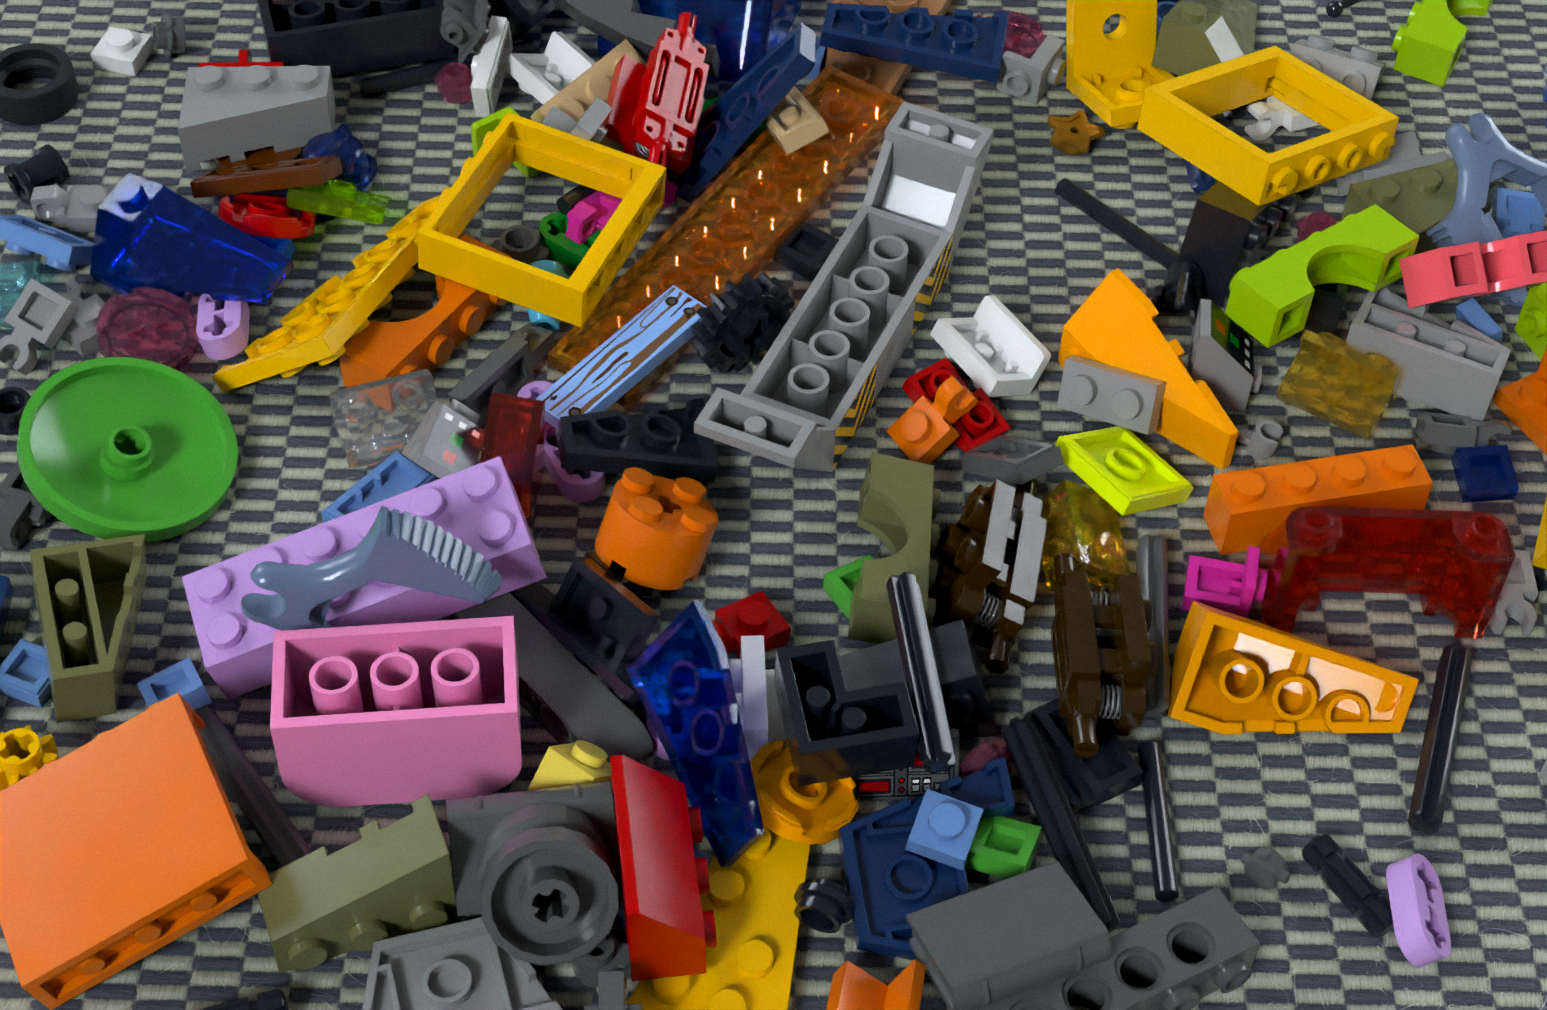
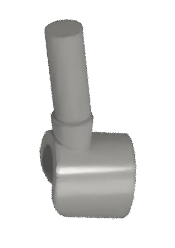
[1236,420,1283,460]

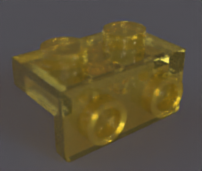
[1277,330,1399,440]
[1041,479,1131,592]

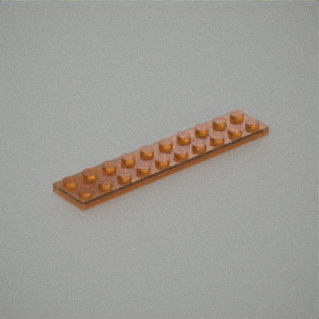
[548,65,906,410]

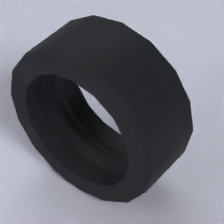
[0,43,79,125]

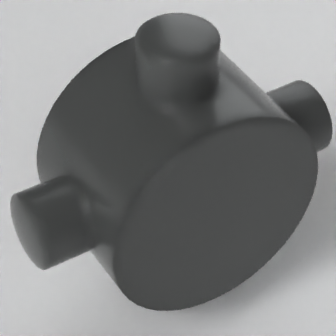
[1241,846,1291,889]

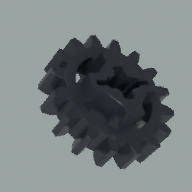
[690,272,795,373]

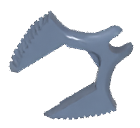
[1426,113,1547,308]
[241,506,502,631]

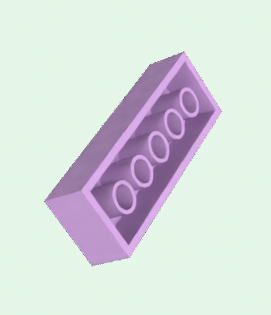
[182,456,547,700]

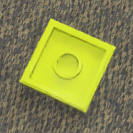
[1055,426,1194,516]

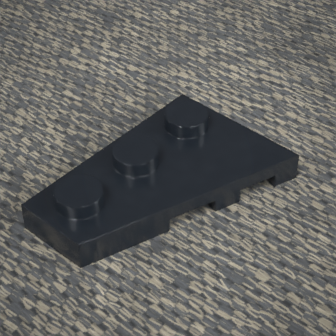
[555,398,720,483]

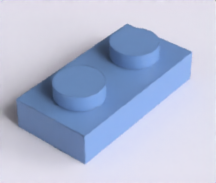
[0,215,101,271]

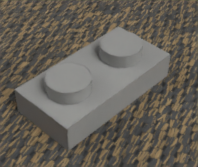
[1056,355,1166,435]

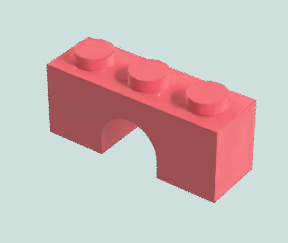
[1399,230,1547,308]

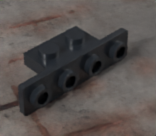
[509,556,668,706]

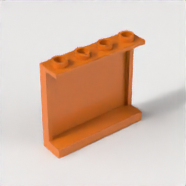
[0,692,272,1010]

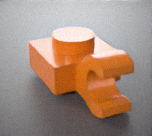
[886,376,978,465]

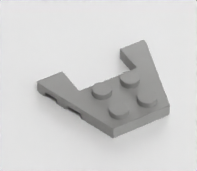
[362,917,562,1010]

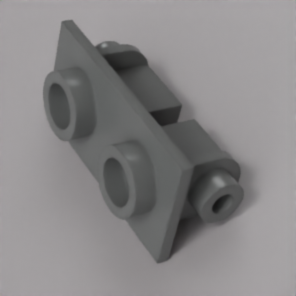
[440,0,491,63]

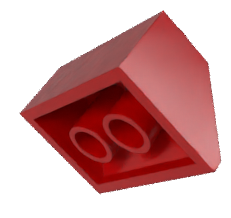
[610,755,717,982]

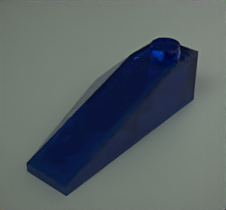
[90,172,295,303]
[626,600,765,867]

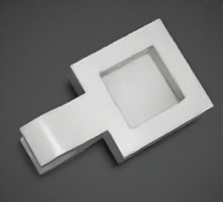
[1244,96,1320,141]

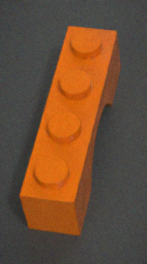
[339,234,511,410]
[1203,444,1433,556]

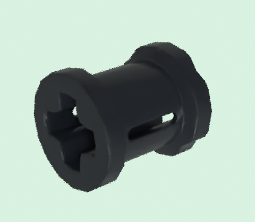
[4,144,70,204]

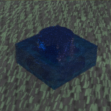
[1451,445,1519,503]

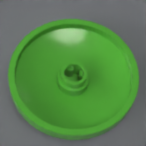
[16,357,238,543]

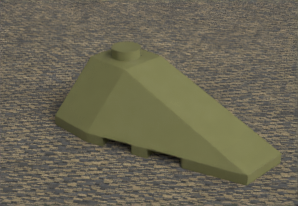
[1151,0,1258,76]

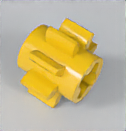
[0,725,59,790]

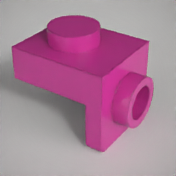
[1181,546,1268,618]

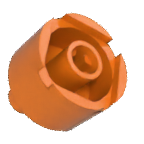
[594,467,718,590]

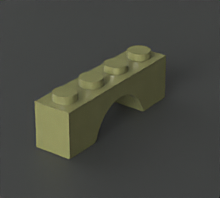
[848,452,941,644]

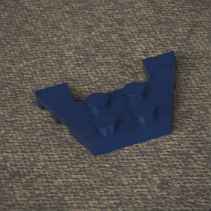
[838,757,1015,961]

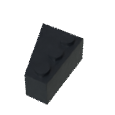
[1177,181,1298,307]

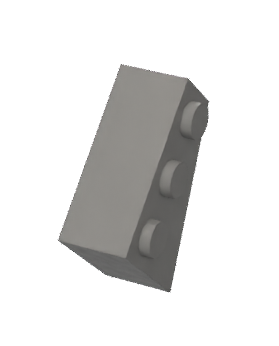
[178,65,336,172]
[1336,284,1511,421]

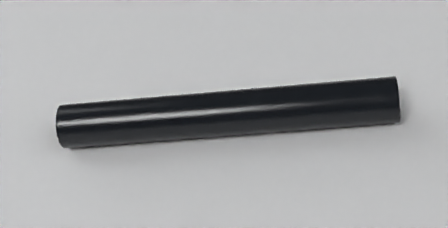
[1138,741,1179,902]

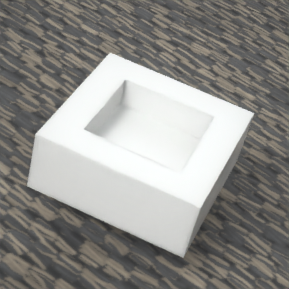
[90,27,154,76]

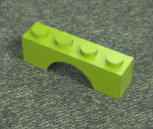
[1392,0,1494,87]
[1225,204,1420,348]

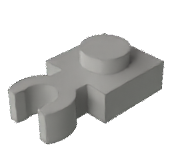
[0,278,79,376]
[62,279,126,357]
[1470,548,1539,636]

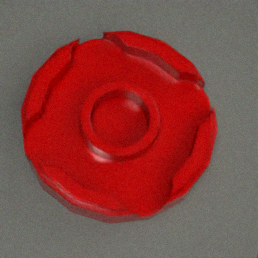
[217,193,316,239]

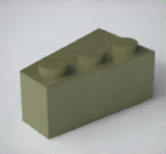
[1340,159,1499,287]
[30,534,147,723]
[257,794,458,974]

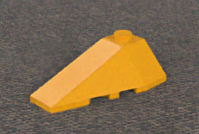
[1058,268,1239,470]
[1168,601,1419,735]

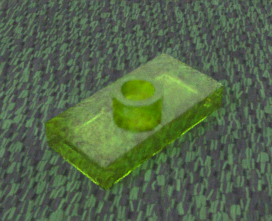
[286,180,391,225]

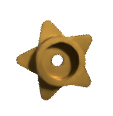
[1047,110,1105,155]

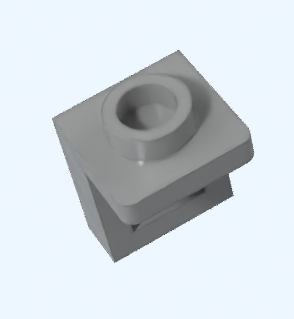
[996,34,1066,105]
[541,96,613,144]

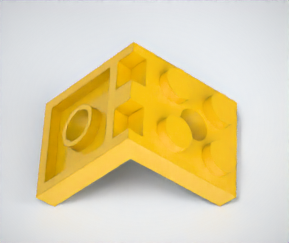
[1066,0,1175,129]

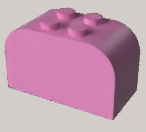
[270,616,522,807]

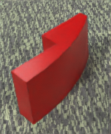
[902,357,1011,452]

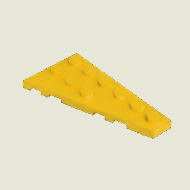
[212,195,440,392]
[628,801,811,1010]

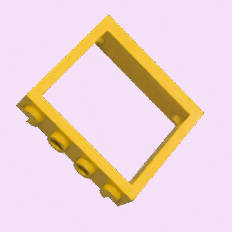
[1137,45,1399,206]
[414,112,667,328]

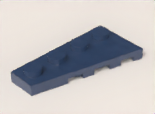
[819,3,1009,83]
[676,22,816,203]

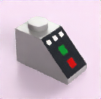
[1185,299,1262,412]
[401,399,488,478]

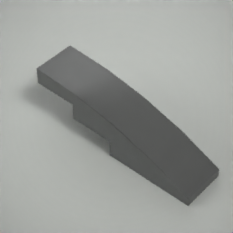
[552,0,721,79]

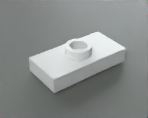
[470,16,513,117]

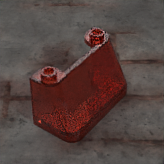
[1258,506,1516,639]

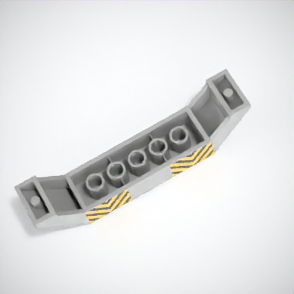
[694,101,994,472]

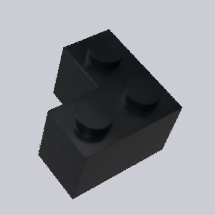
[774,640,920,786]

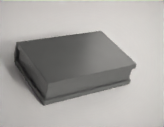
[446,781,622,916]
[906,861,1111,1010]

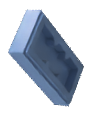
[321,450,435,523]

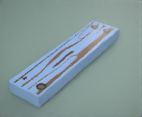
[533,285,707,429]

